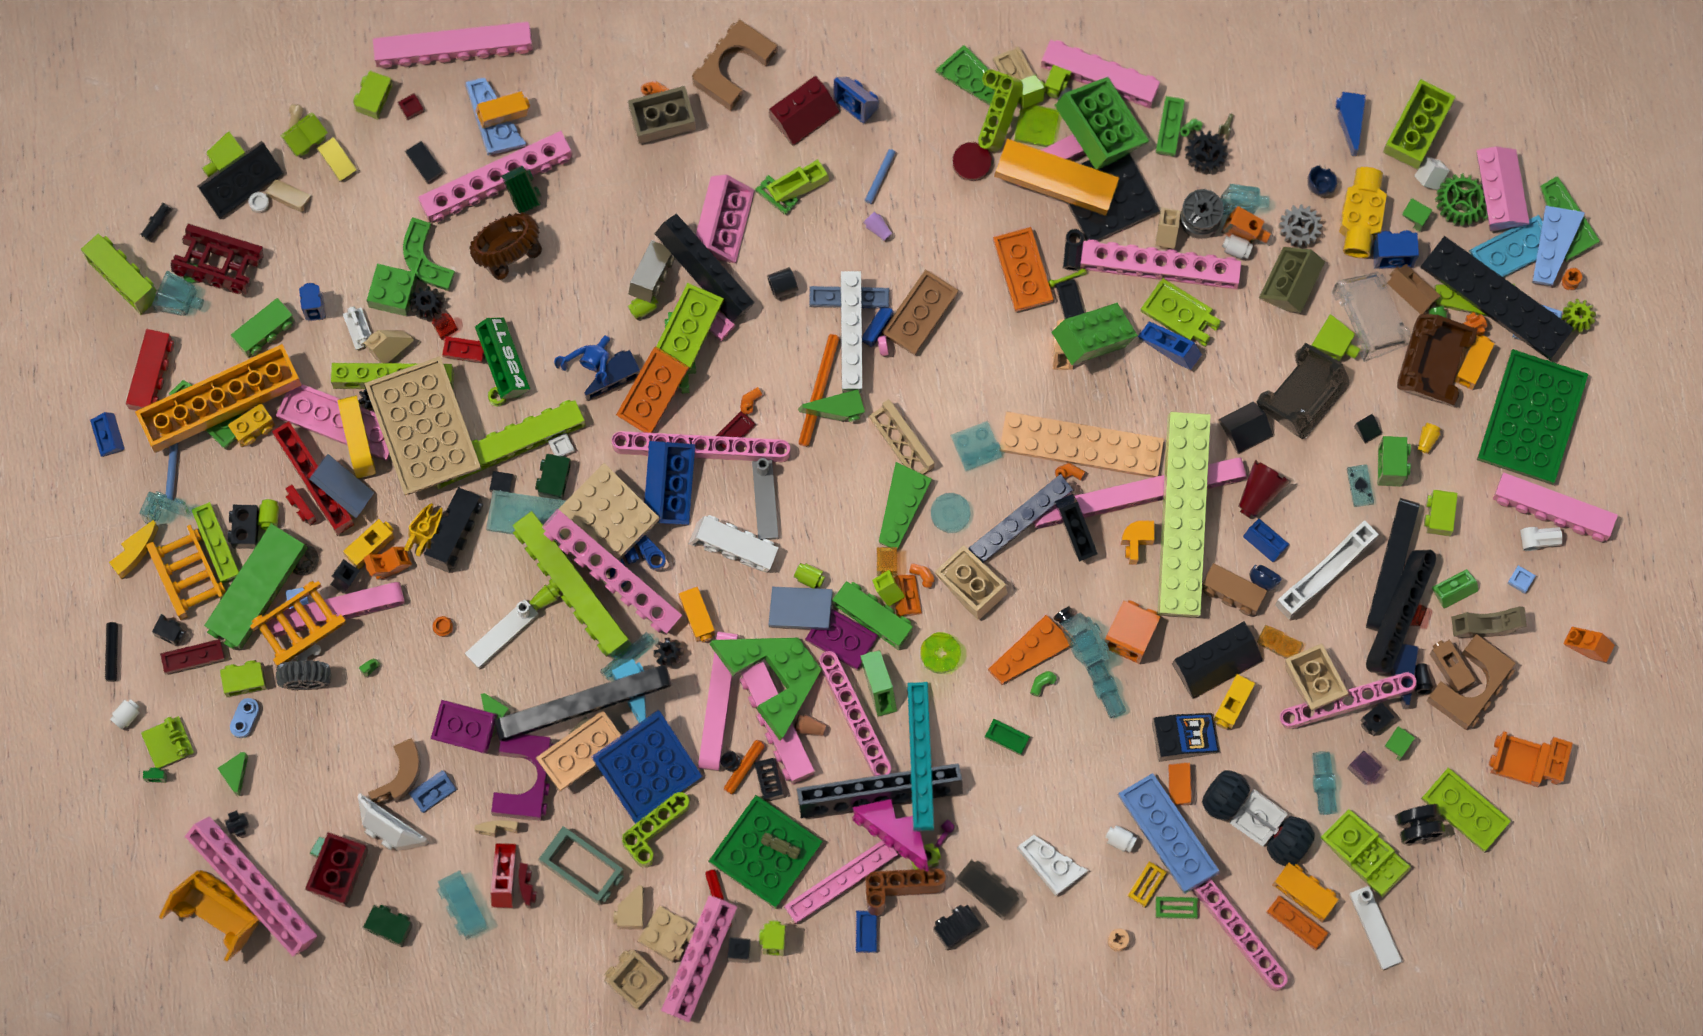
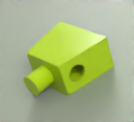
[202,131,245,178]
[1309,314,1361,362]

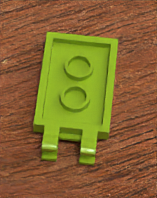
[1140,278,1221,346]

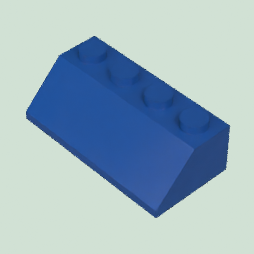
[644,441,695,525]

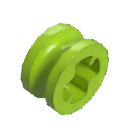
[488,387,506,407]

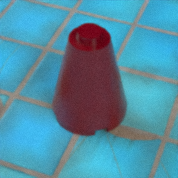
[1238,460,1290,518]

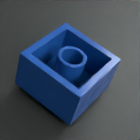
[1373,230,1419,269]

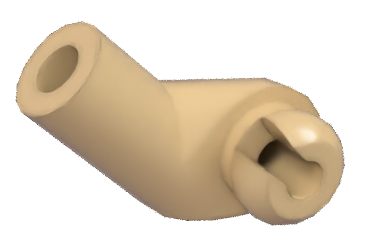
[288,104,303,129]

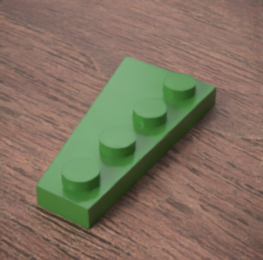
[1540,176,1600,263]
[879,462,932,551]

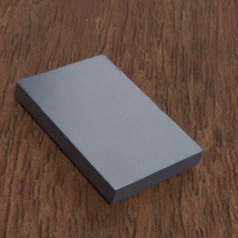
[309,454,374,518]
[768,587,833,630]

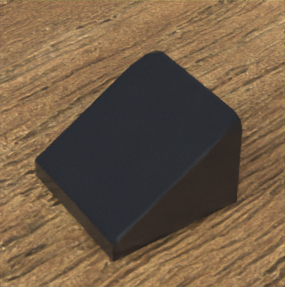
[1354,414,1382,443]

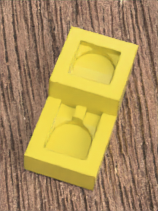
[317,137,356,181]

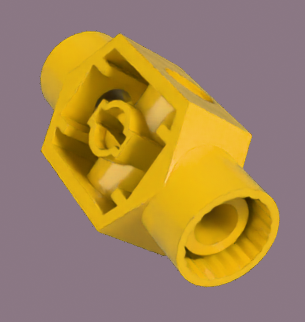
[1339,167,1387,258]

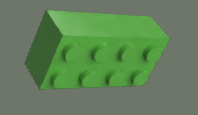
[1051,303,1138,365]

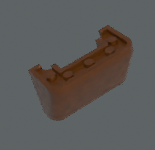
[1397,314,1477,406]

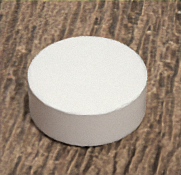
[249,192,269,213]

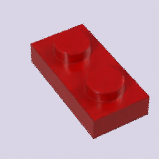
[442,336,484,363]
[285,484,316,525]

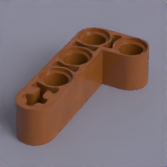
[865,868,946,916]

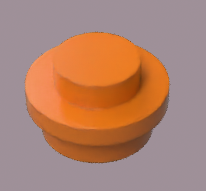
[432,616,453,637]

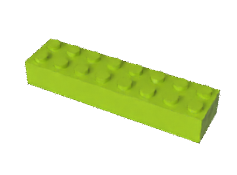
[512,511,632,658]

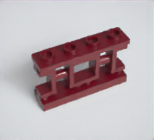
[170,223,264,295]

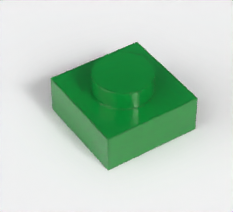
[143,767,167,783]

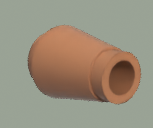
[794,714,826,736]

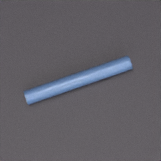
[865,149,896,204]
[165,443,178,502]

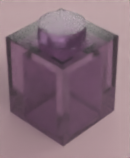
[1347,751,1382,785]

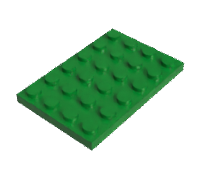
[1477,349,1588,485]

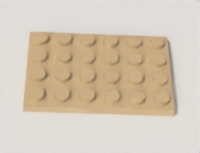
[364,356,481,496]

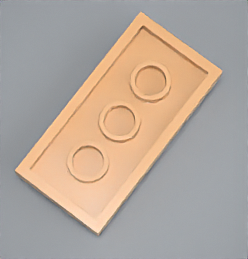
[536,710,621,792]

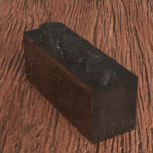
[955,859,1020,920]

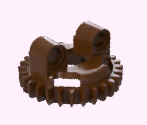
[469,213,542,280]

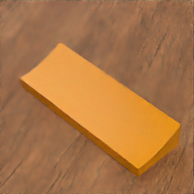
[994,139,1119,216]

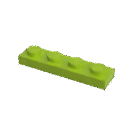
[191,502,239,583]

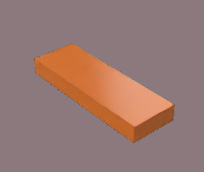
[1266,896,1328,950]

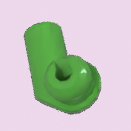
[1180,119,1203,137]
[1030,671,1057,697]

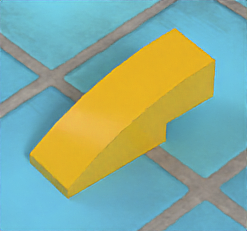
[109,520,159,579]

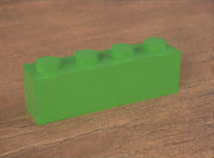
[832,581,913,650]

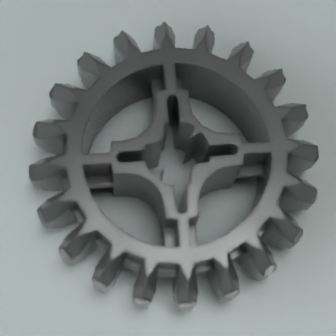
[276,660,331,690]

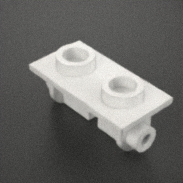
[343,306,371,350]

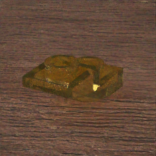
[1257,625,1304,659]

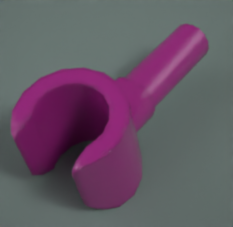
[935,819,955,848]

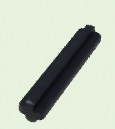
[105,622,118,682]

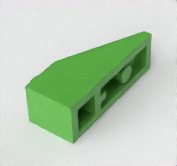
[798,389,865,422]

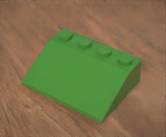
[1055,77,1149,170]

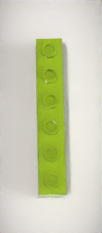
[331,363,454,389]

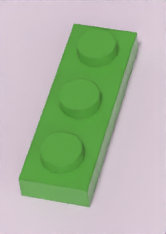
[1156,96,1185,157]

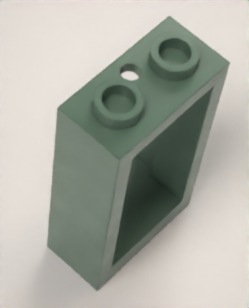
[539,826,624,905]

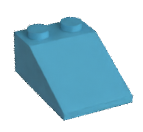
[612,659,646,723]

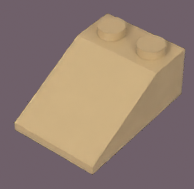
[935,545,1007,620]
[1285,644,1349,711]

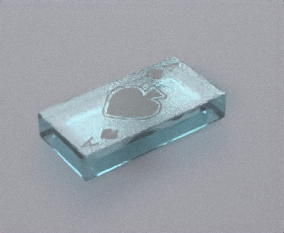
[1346,464,1374,507]

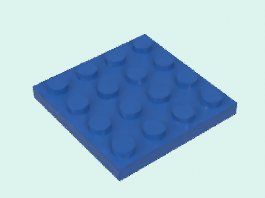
[591,710,702,824]

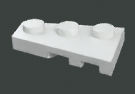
[1017,835,1088,896]

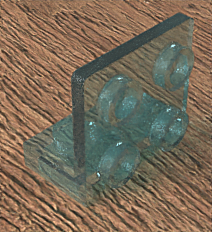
[139,491,192,524]

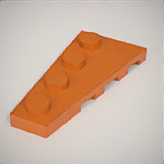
[988,615,1074,685]

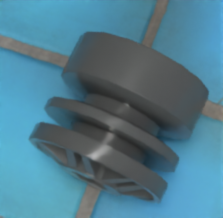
[1180,189,1224,239]

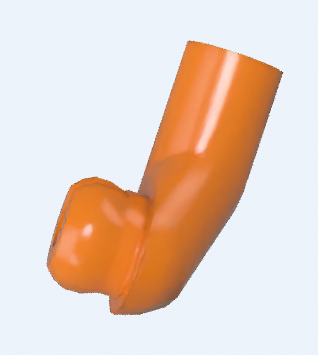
[641,81,670,96]
[740,387,762,414]
[1055,463,1085,480]
[909,563,935,588]

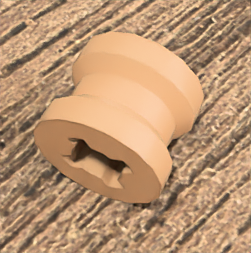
[1108,928,1129,951]

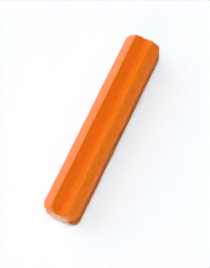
[724,740,764,794]

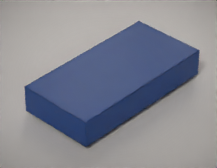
[856,911,877,953]

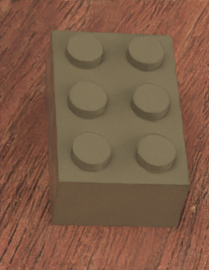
[628,86,696,144]

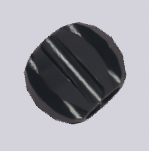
[653,638,684,668]

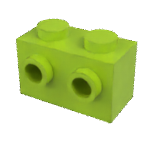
[759,921,785,956]

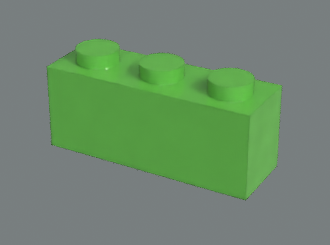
[231,298,295,358]

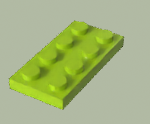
[656,283,724,370]
[1421,768,1511,852]

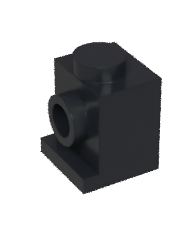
[330,559,360,594]
[152,614,186,646]
[1360,702,1395,736]

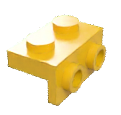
[228,404,275,447]

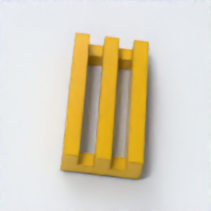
[1127,861,1166,907]

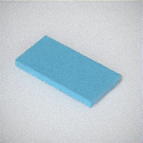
[1469,215,1543,278]

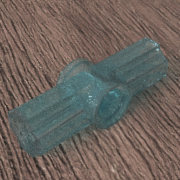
[1084,656,1126,719]
[1312,751,1337,815]

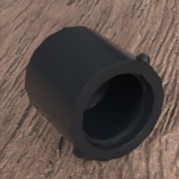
[767,267,798,299]

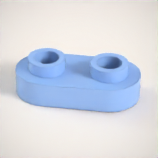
[230,698,259,738]

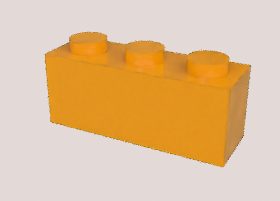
[1272,863,1339,922]

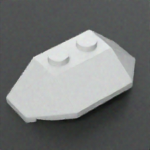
[358,793,429,851]

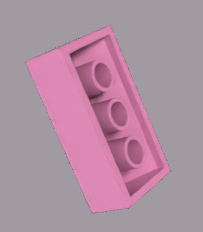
[1477,146,1529,231]
[696,174,754,263]

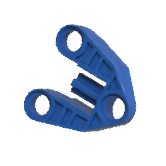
[610,535,666,587]

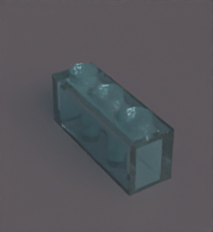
[436,870,488,939]

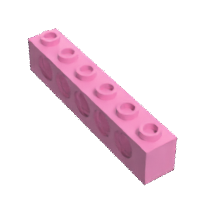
[661,896,737,1022]

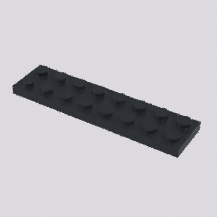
[1420,236,1574,360]

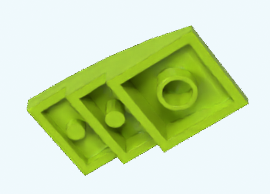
[1321,809,1411,898]

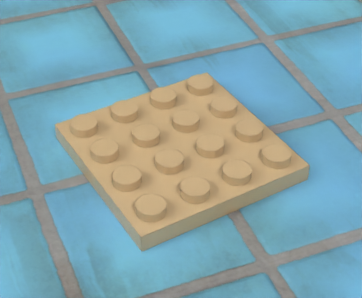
[559,463,660,574]

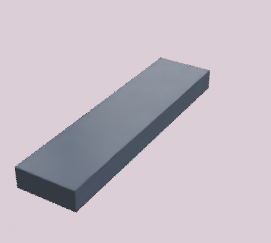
[809,286,889,309]

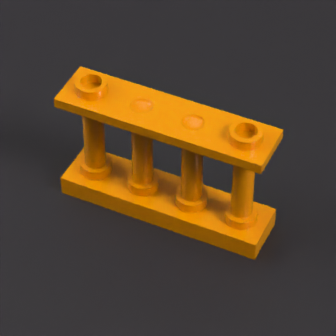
[146,525,226,620]
[250,581,346,667]

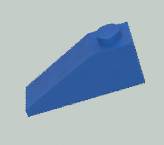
[1335,91,1366,157]
[1138,321,1202,370]

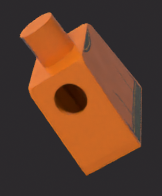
[1221,206,1271,244]

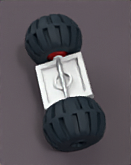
[1202,770,1315,866]

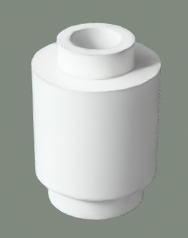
[1222,234,1253,259]
[110,699,140,730]
[1105,825,1137,853]

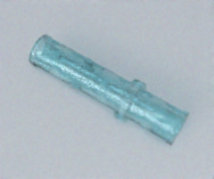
[600,632,655,680]

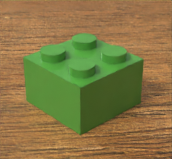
[367,263,418,317]
[1378,436,1411,487]

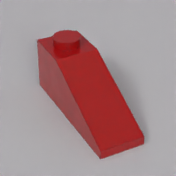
[491,843,516,908]

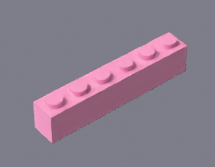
[1041,40,1160,109]
[1493,472,1618,542]
[739,662,814,785]

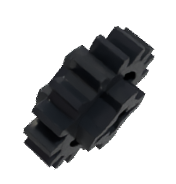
[1185,131,1228,174]

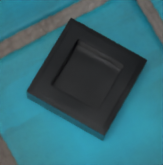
[489,471,513,495]

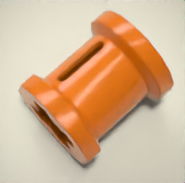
[1562,268,1582,290]

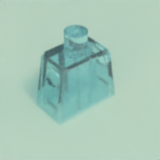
[1221,184,1269,215]
[152,271,204,316]

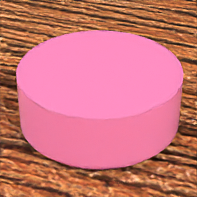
[878,335,889,356]

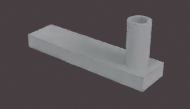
[752,458,778,541]

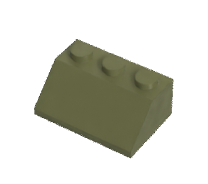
[1259,247,1325,313]

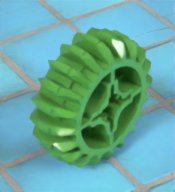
[1435,173,1486,227]

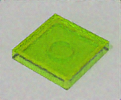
[1014,105,1059,147]

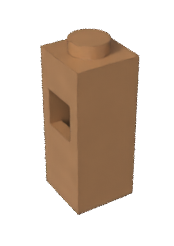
[1387,264,1441,314]
[1430,639,1476,693]

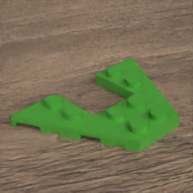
[709,638,822,741]

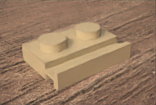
[993,46,1034,89]

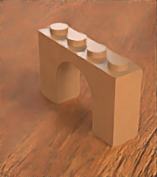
[692,19,777,111]
[1427,634,1516,730]

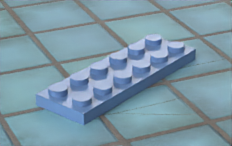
[1118,773,1219,894]

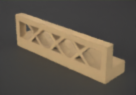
[869,399,935,475]

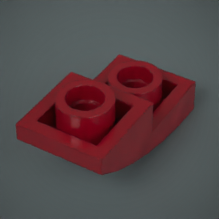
[519,863,537,909]

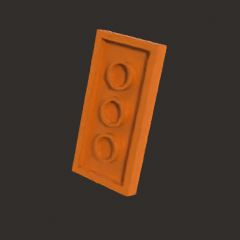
[993,227,1054,312]
[616,347,690,433]

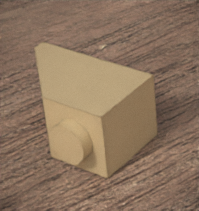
[1155,207,1181,249]
[364,330,414,363]
[613,885,644,929]

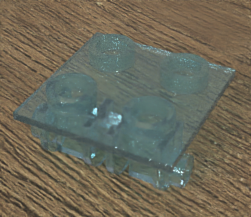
[950,421,1003,471]

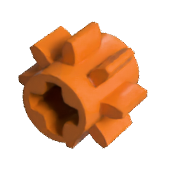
[1463,312,1488,336]

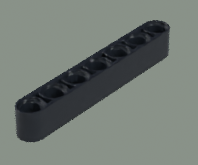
[1366,498,1420,631]
[1366,550,1436,673]

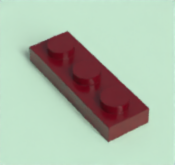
[160,639,225,674]

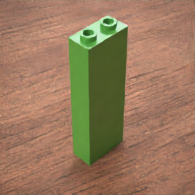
[204,524,308,650]

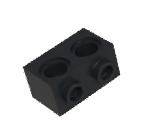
[228,504,259,549]

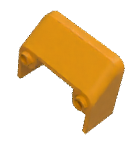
[159,870,260,962]

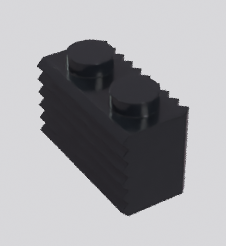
[933,905,982,950]

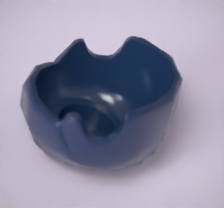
[1307,165,1338,196]
[1249,565,1282,591]

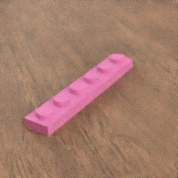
[784,840,898,924]

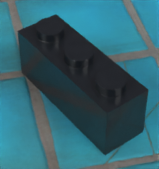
[1054,494,1098,562]

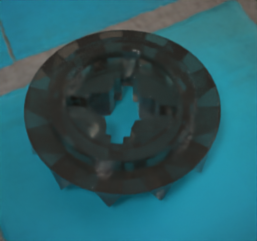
[293,543,319,575]

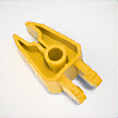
[404,503,443,557]

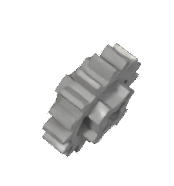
[1279,204,1322,248]

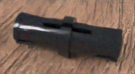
[140,202,173,242]

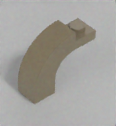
[1451,606,1527,638]

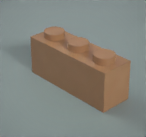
[1202,563,1267,616]

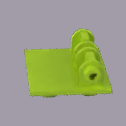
[141,716,194,768]

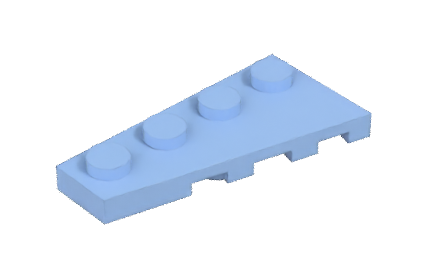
[465,78,526,156]
[1532,206,1585,286]

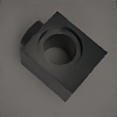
[728,937,750,963]

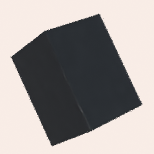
[1218,401,1273,454]

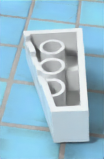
[688,515,778,573]

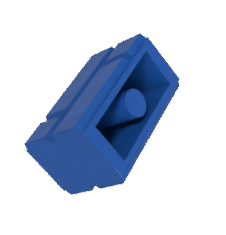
[299,283,326,321]

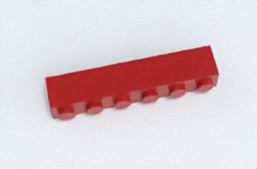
[272,421,354,536]

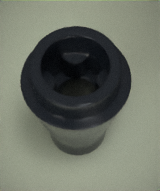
[1415,663,1434,695]

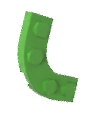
[403,217,455,291]

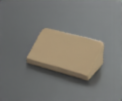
[266,179,311,213]

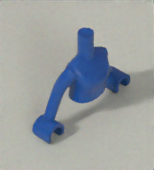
[554,335,610,386]

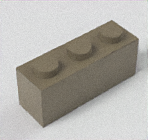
[628,240,675,303]

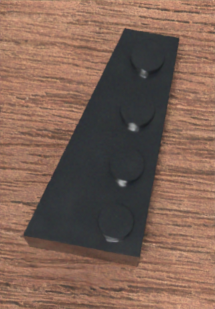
[424,487,483,573]

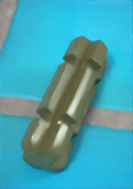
[761,833,800,859]

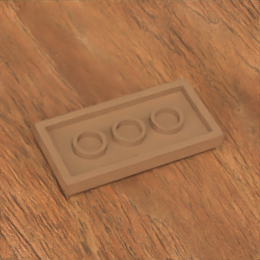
[882,269,959,356]

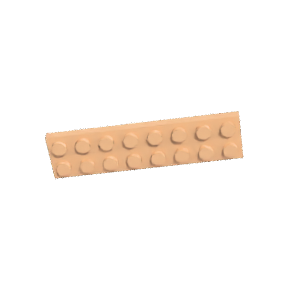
[999,411,1164,478]

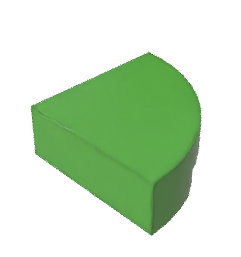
[359,658,380,677]

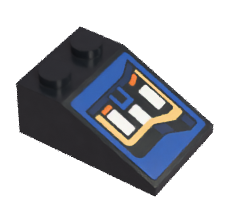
[1152,713,1219,762]

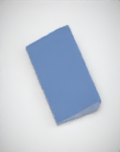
[409,770,456,813]

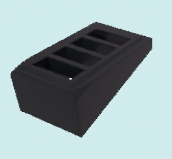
[754,758,784,801]

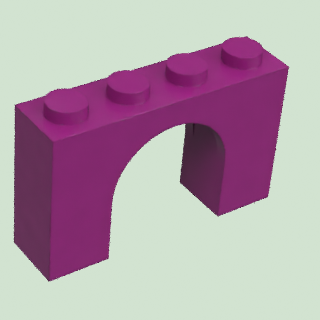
[491,734,555,821]

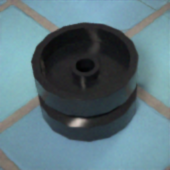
[1395,804,1446,845]

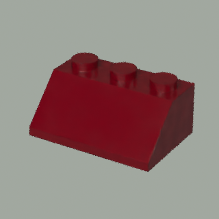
[769,75,840,146]
[305,832,369,907]

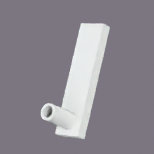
[465,599,539,669]
[1349,886,1402,970]

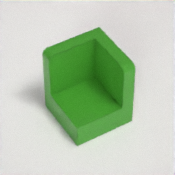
[1402,198,1432,232]
[1385,726,1415,761]

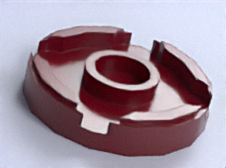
[952,142,991,181]

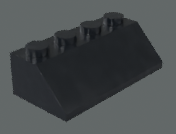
[1172,621,1263,699]

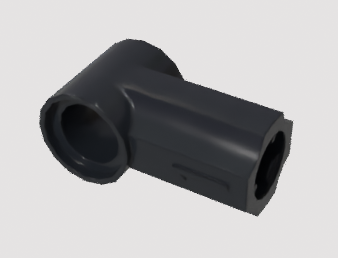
[1063,229,1084,271]

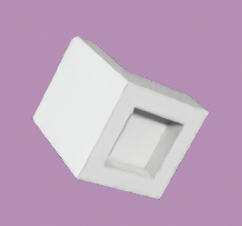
[1415,156,1450,190]

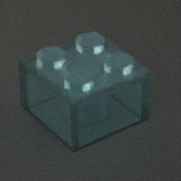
[1060,612,1109,670]

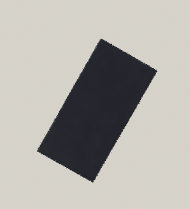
[197,141,284,219]

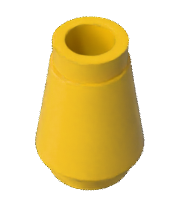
[1417,423,1441,454]

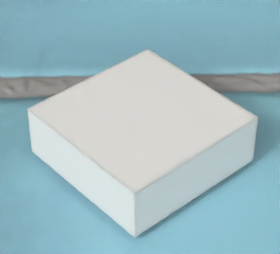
[548,433,575,457]

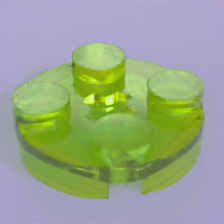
[920,632,961,674]

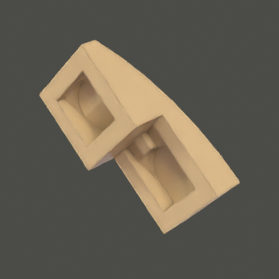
[474,820,520,837]

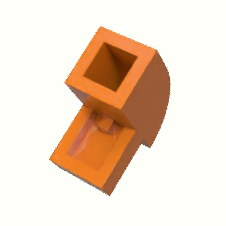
[363,547,412,580]

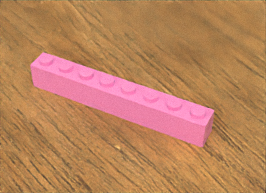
[373,22,533,69]

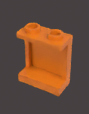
[1488,731,1550,787]

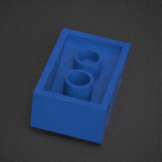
[834,77,879,124]

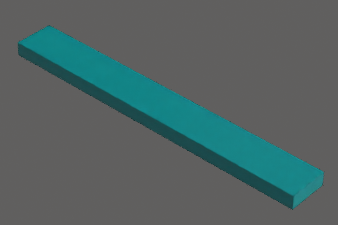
[907,682,934,831]

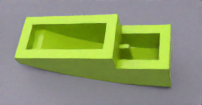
[766,159,830,203]

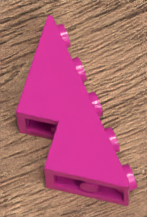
[852,799,928,872]

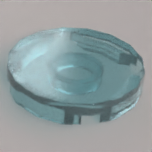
[930,493,971,533]

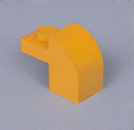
[1121,521,1154,565]

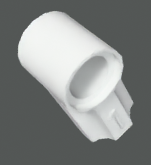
[1520,527,1562,551]

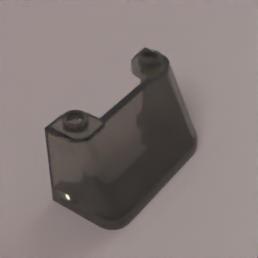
[1256,343,1350,439]

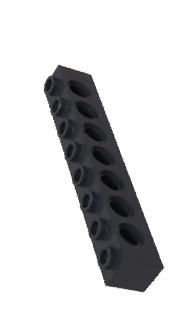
[797,763,963,819]

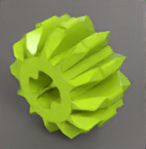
[1561,299,1596,333]

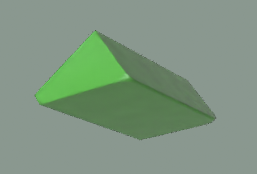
[1432,569,1478,608]

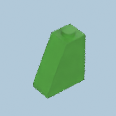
[861,650,897,717]

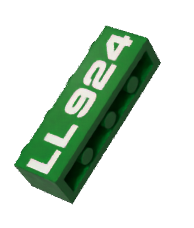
[475,317,530,399]

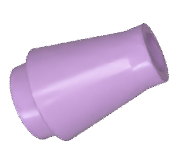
[863,212,892,241]

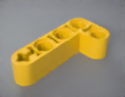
[337,395,376,478]

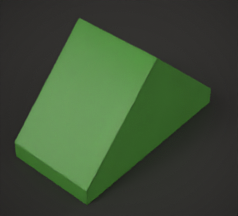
[481,693,510,737]
[218,752,248,796]

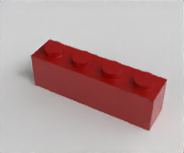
[126,329,174,411]

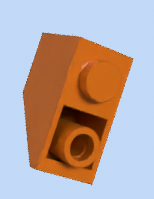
[1563,627,1615,662]

